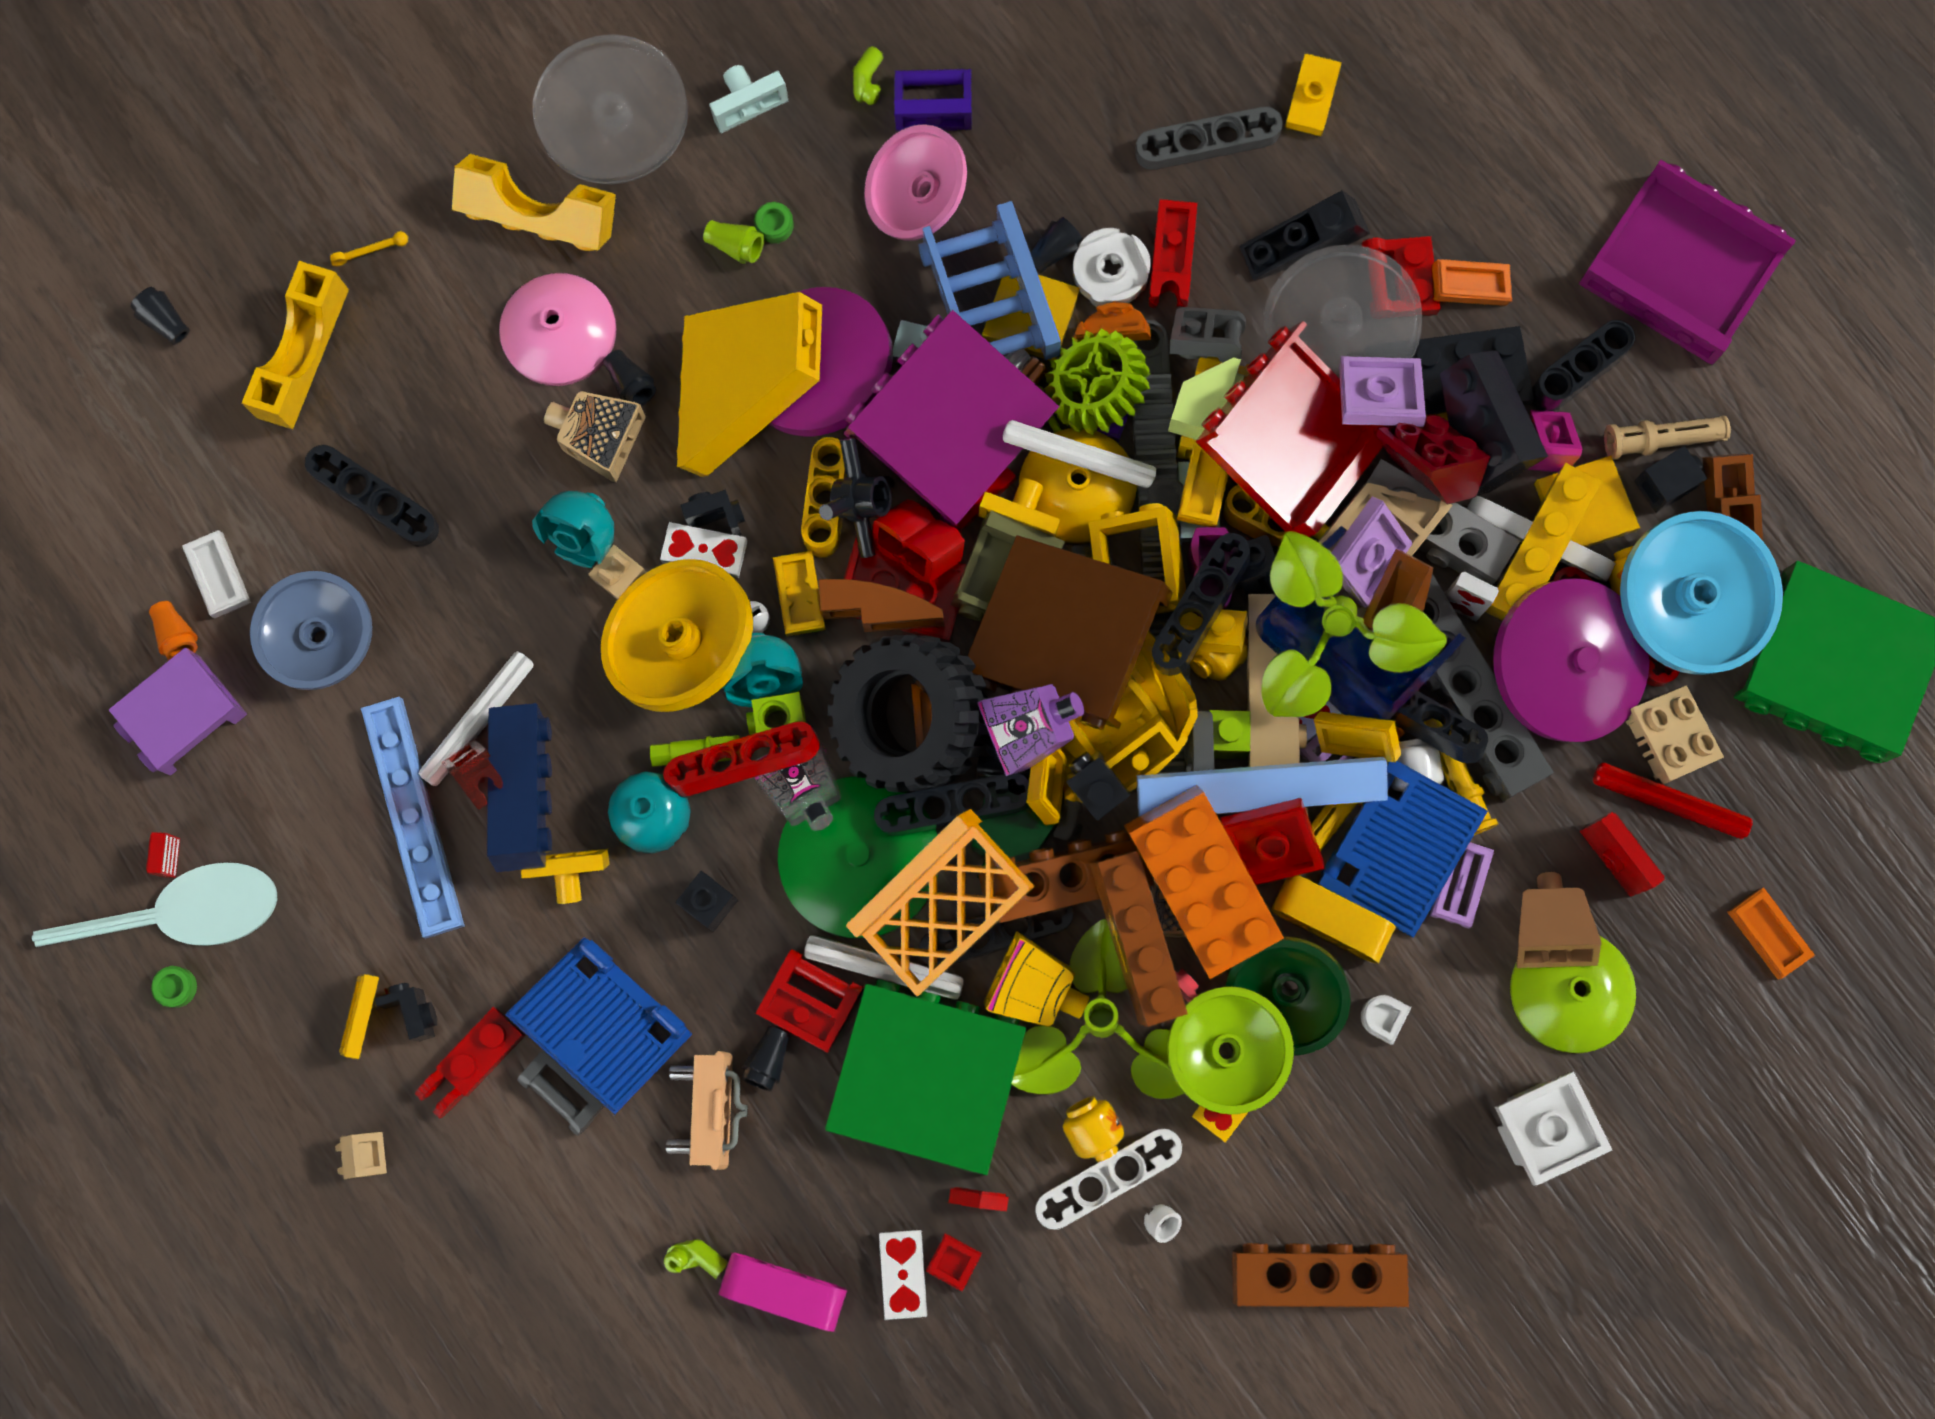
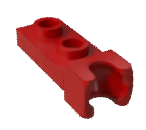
[1148,199,1198,308]

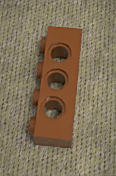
[978,830,1154,923]
[1232,1243,1409,1307]

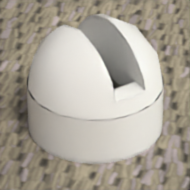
[750,601,770,633]
[1144,1204,1182,1243]

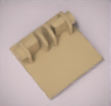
[1626,685,1724,785]

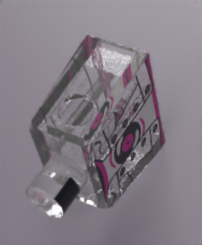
[753,728,841,831]

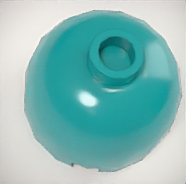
[532,491,615,568]
[723,633,803,707]
[608,772,691,854]

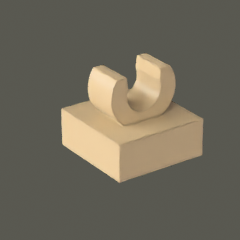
[588,545,646,600]
[335,1132,387,1179]

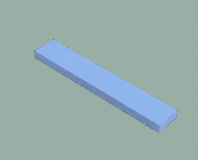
[361,696,465,939]
[1137,757,1388,817]

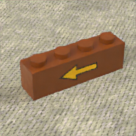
[1090,851,1188,1027]

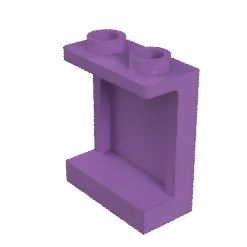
[109,647,247,776]

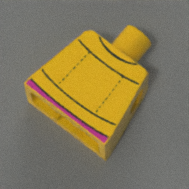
[984,931,1089,1027]

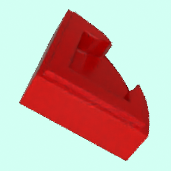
[948,1186,1009,1212]

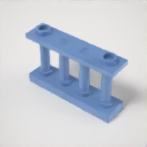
[918,201,1061,360]

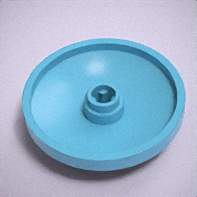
[1620,511,1783,675]

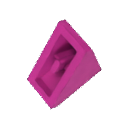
[1527,410,1582,472]

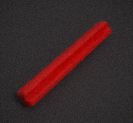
[1593,763,1753,839]

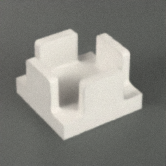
[1495,1072,1612,1186]

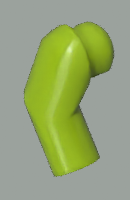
[853,47,883,105]
[664,1239,728,1279]

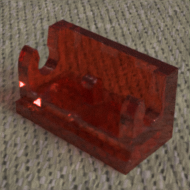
[441,739,503,810]

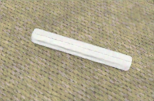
[1003,420,1156,488]
[419,651,534,786]
[804,935,963,1000]

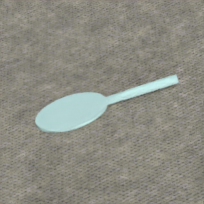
[32,863,277,947]

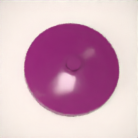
[769,287,893,436]
[1493,579,1649,742]

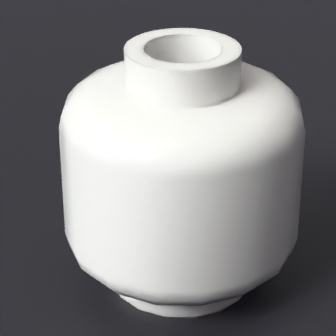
[1391,739,1444,792]

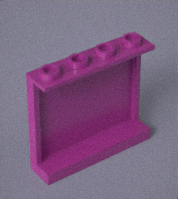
[1579,159,1796,365]
[844,310,1060,527]

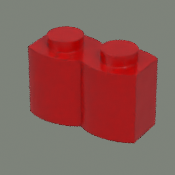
[872,499,965,583]

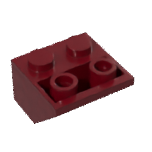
[1376,415,1491,505]

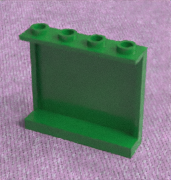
[1734,560,1935,763]
[825,979,1026,1176]

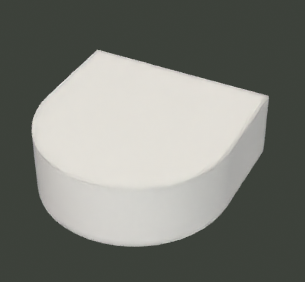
[1361,995,1411,1045]

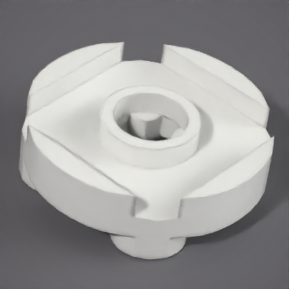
[1072,228,1151,307]

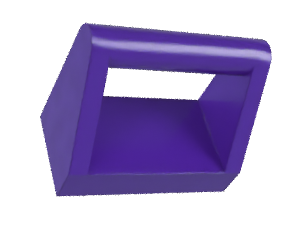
[894,69,972,131]

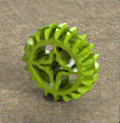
[1044,328,1150,435]

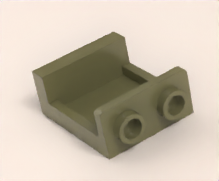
[950,510,1065,622]

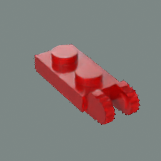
[415,1007,525,1119]

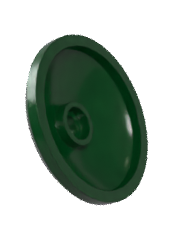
[1225,937,1351,1056]

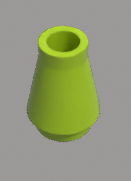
[703,220,764,264]

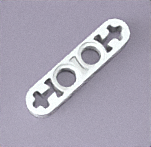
[1467,495,1616,582]
[1035,1129,1182,1230]

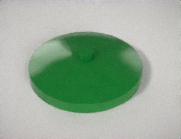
[778,776,939,939]

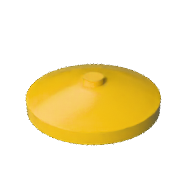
[601,559,753,712]

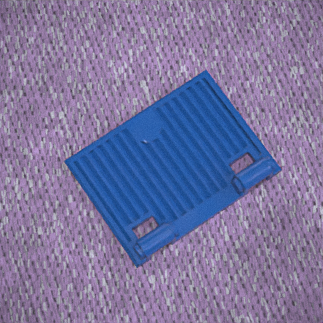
[1317,761,1488,938]
[505,937,692,1115]

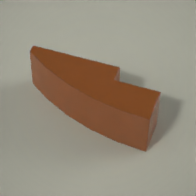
[1702,453,1763,541]
[1351,549,1433,677]
[819,579,944,632]

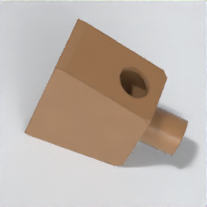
[1516,872,1601,968]

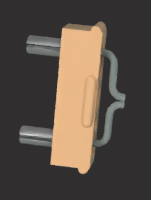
[666,1051,748,1170]

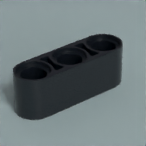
[1532,320,1635,411]

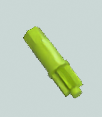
[650,735,740,767]

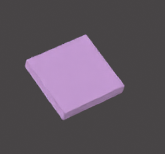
[1339,356,1426,427]
[1332,496,1412,608]

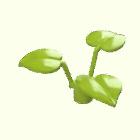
[1261,531,1447,717]
[1011,919,1185,1099]

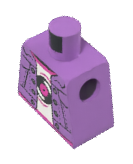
[977,684,1084,776]

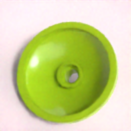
[1510,936,1636,1053]
[1167,987,1294,1114]

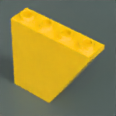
[677,292,822,477]

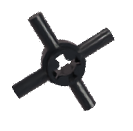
[819,437,895,558]

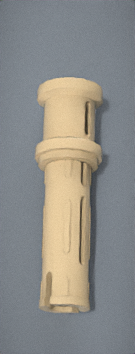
[1604,416,1731,460]

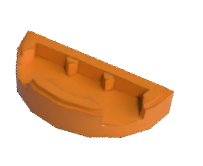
[1073,302,1151,341]

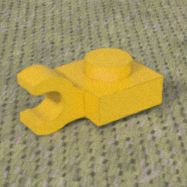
[1175,609,1248,654]

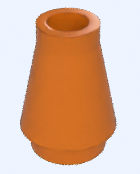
[149,601,198,660]

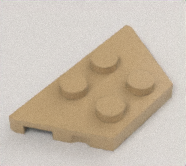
[1318,482,1453,618]

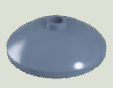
[250,571,372,690]

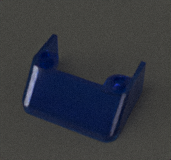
[1256,526,1466,720]

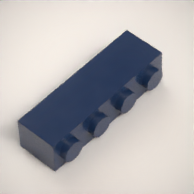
[487,703,552,872]

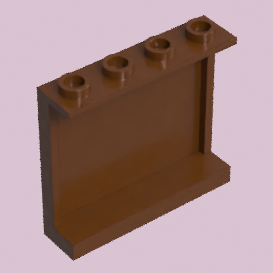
[968,535,1173,730]

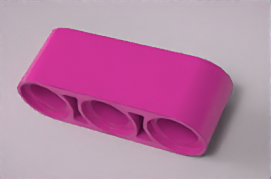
[718,1252,847,1332]

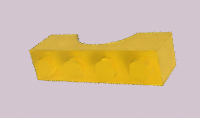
[452,154,616,251]
[242,261,349,430]
[1485,463,1602,621]

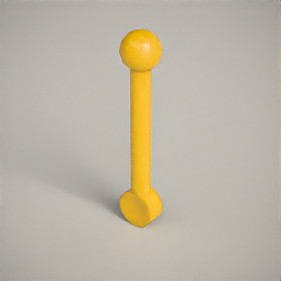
[330,231,408,266]

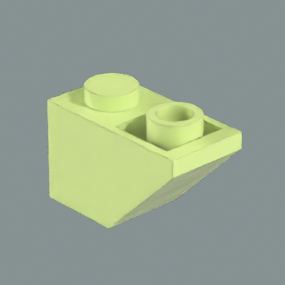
[1168,357,1245,440]

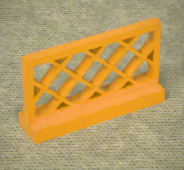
[845,809,1034,997]

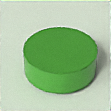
[754,202,794,243]
[151,966,197,1008]

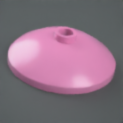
[865,125,967,240]
[499,273,616,386]

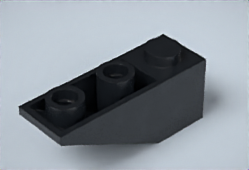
[1239,190,1370,281]

